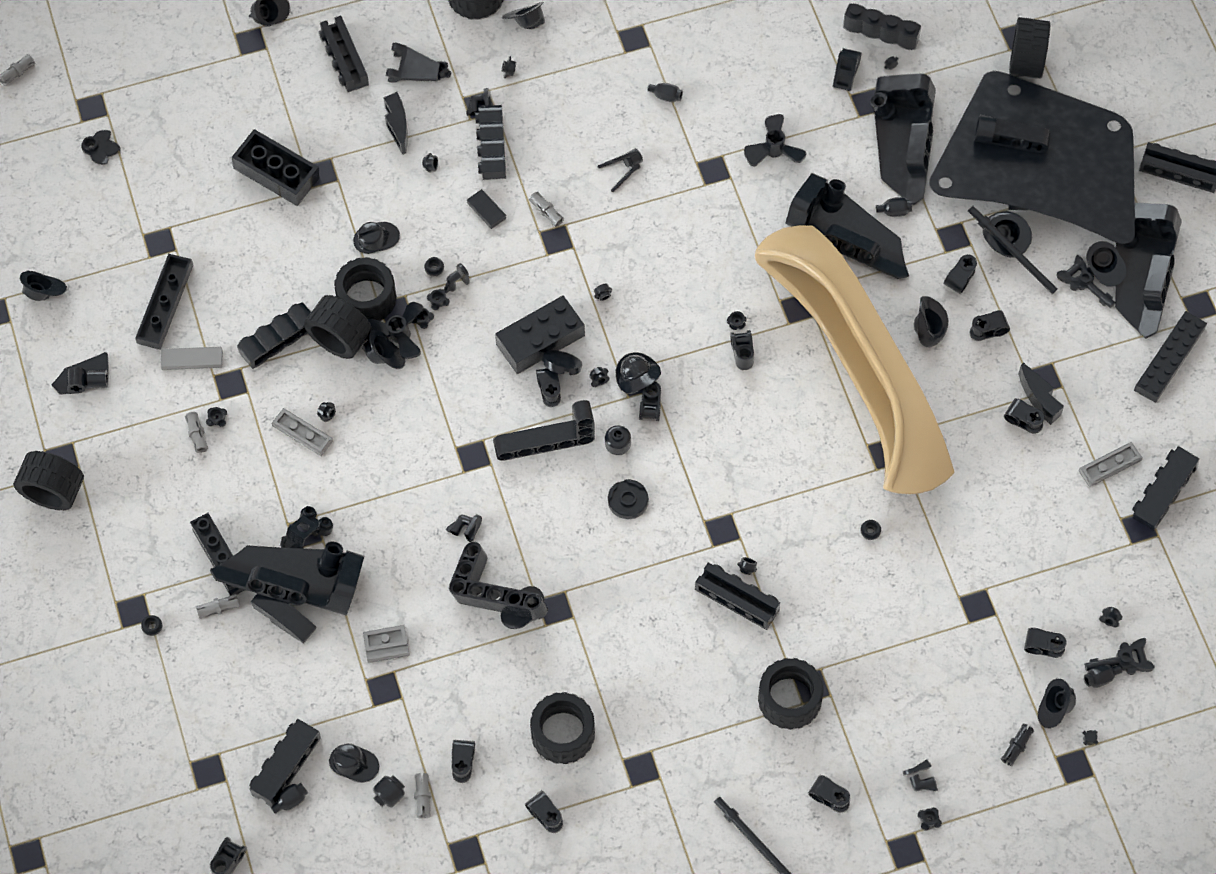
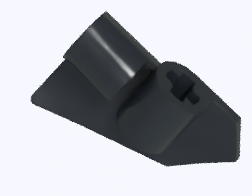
[51,352,109,394]

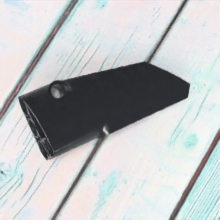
[870,73,936,206]
[1115,203,1182,339]
[210,541,365,616]

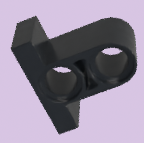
[832,48,862,91]

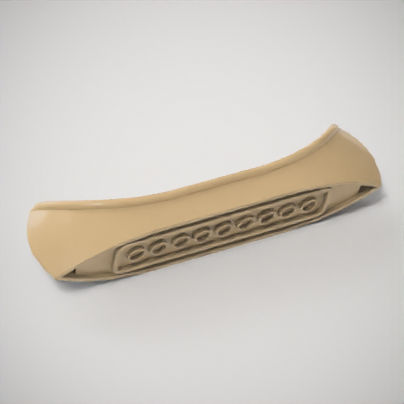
[755,225,955,494]

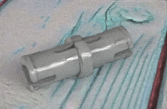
[0,54,35,86]
[529,191,564,227]
[185,412,208,453]
[196,594,240,619]
[414,773,431,818]

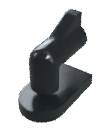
[466,88,493,116]
[443,263,470,293]
[446,514,482,542]
[903,759,938,792]

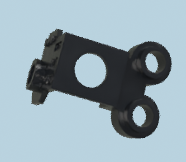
[280,506,333,548]

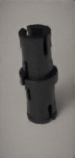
[1001,724,1034,766]

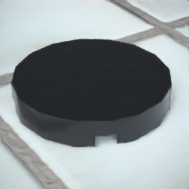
[542,350,582,375]
[608,479,649,519]

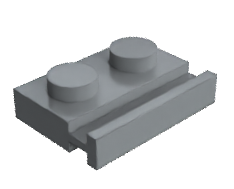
[363,625,410,663]

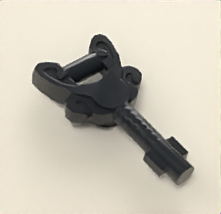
[1057,255,1115,308]
[1084,638,1155,675]

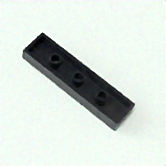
[135,253,193,350]
[1134,311,1207,403]

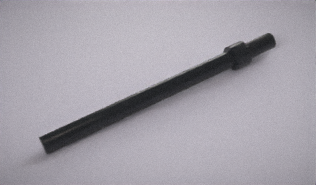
[968,206,1058,295]
[714,796,792,874]

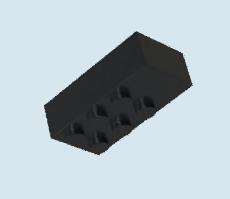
[232,129,320,207]
[495,295,585,374]

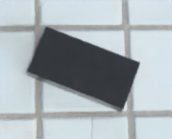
[467,189,506,229]

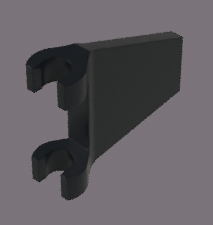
[386,43,441,83]

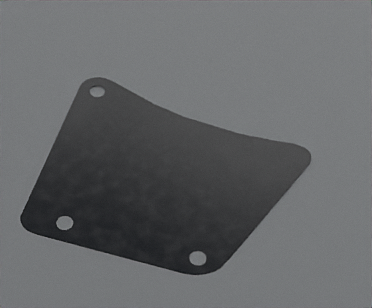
[929,71,1135,244]

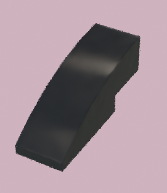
[383,92,408,155]
[1018,362,1064,425]
[251,593,317,644]

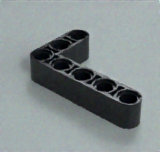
[493,400,595,461]
[449,542,548,619]

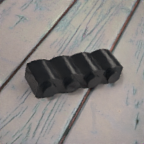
[843,3,921,50]
[475,105,506,180]
[237,302,311,369]

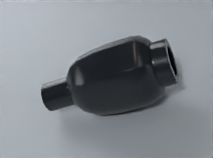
[647,83,683,102]
[876,197,912,217]
[1084,665,1122,688]
[270,783,308,814]

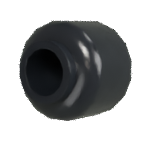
[605,425,631,455]
[373,775,405,807]

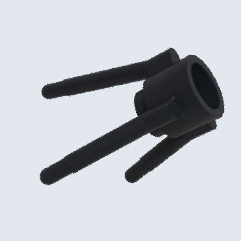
[597,148,643,192]

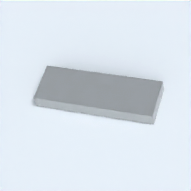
[161,347,222,370]
[271,408,333,456]
[1079,442,1142,487]

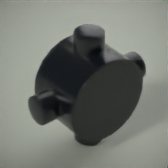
[884,56,899,70]
[1082,730,1099,745]

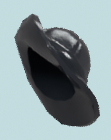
[982,211,1032,258]
[914,296,949,347]
[615,352,661,394]

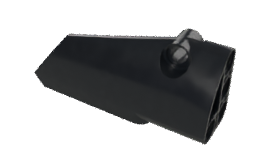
[785,173,909,279]

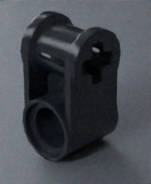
[943,254,977,294]
[969,310,1010,341]
[730,330,754,370]
[536,368,561,407]
[639,381,661,422]
[1004,398,1044,434]
[1024,628,1067,658]
[451,740,475,783]
[808,775,850,813]
[525,790,563,833]
[210,837,247,874]

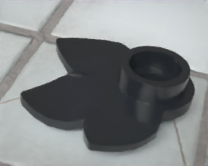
[81,130,120,165]

